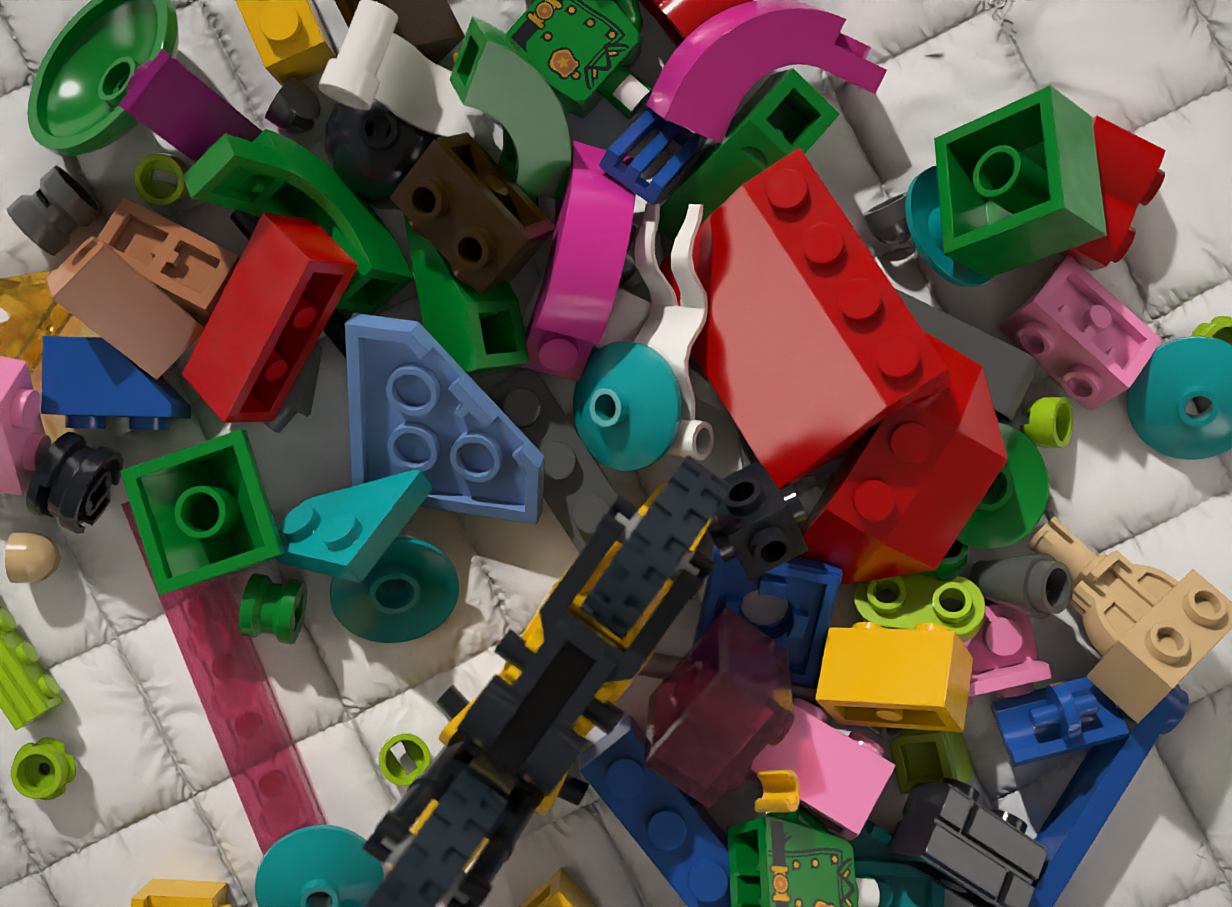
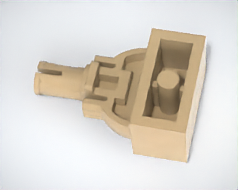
[1027,516,1232,724]

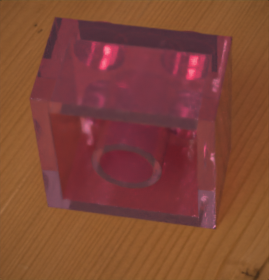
[644,607,795,808]

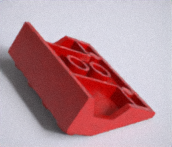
[659,147,951,489]

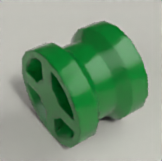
[238,573,308,645]

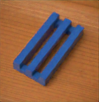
[598,108,708,204]

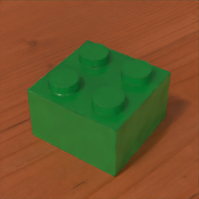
[934,85,1107,279]

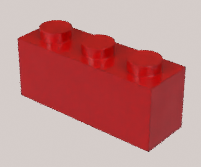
[182,213,358,423]

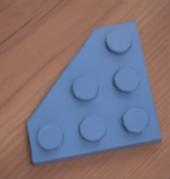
[345,313,545,524]

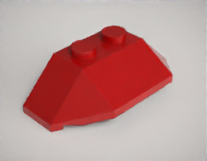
[798,332,1008,585]

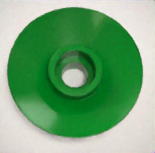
[956,422,1049,549]

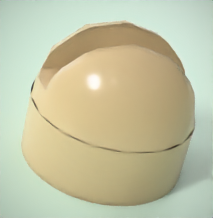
[5,532,61,583]

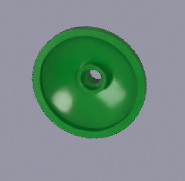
[27,0,179,156]

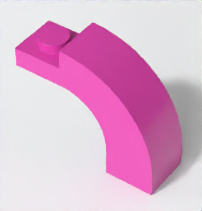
[646,0,887,143]
[518,141,636,382]

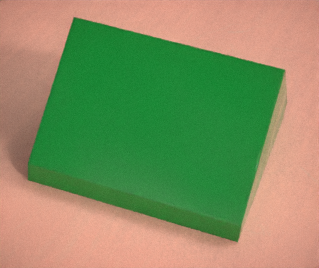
[120,429,285,595]

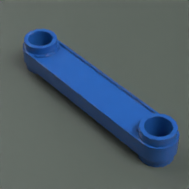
[1028,684,1189,907]

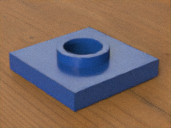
[690,543,843,688]

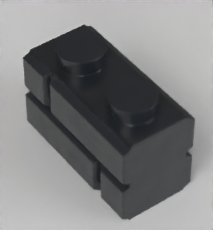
[887,778,1047,907]

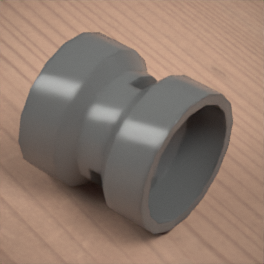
[6,165,103,256]

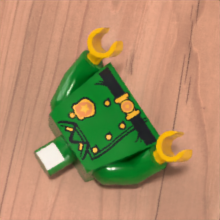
[454,0,653,119]
[727,769,880,907]

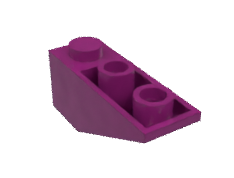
[118,49,263,163]

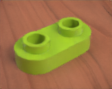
[854,573,985,643]

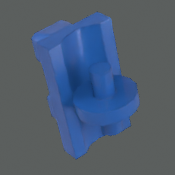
[990,677,1129,768]

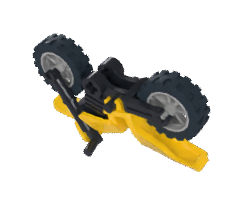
[361,455,732,907]

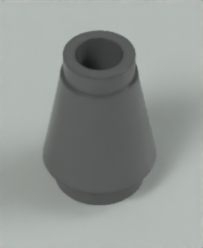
[969,554,1072,619]

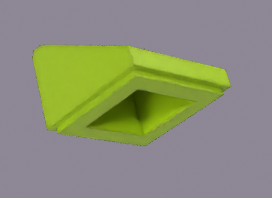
[888,729,973,794]

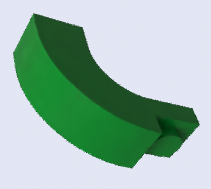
[182,129,415,315]

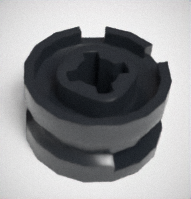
[26,432,123,534]

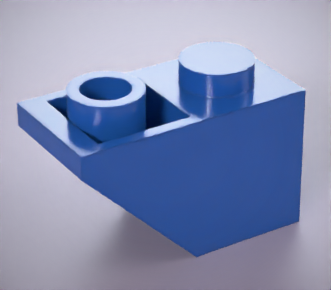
[41,336,191,431]

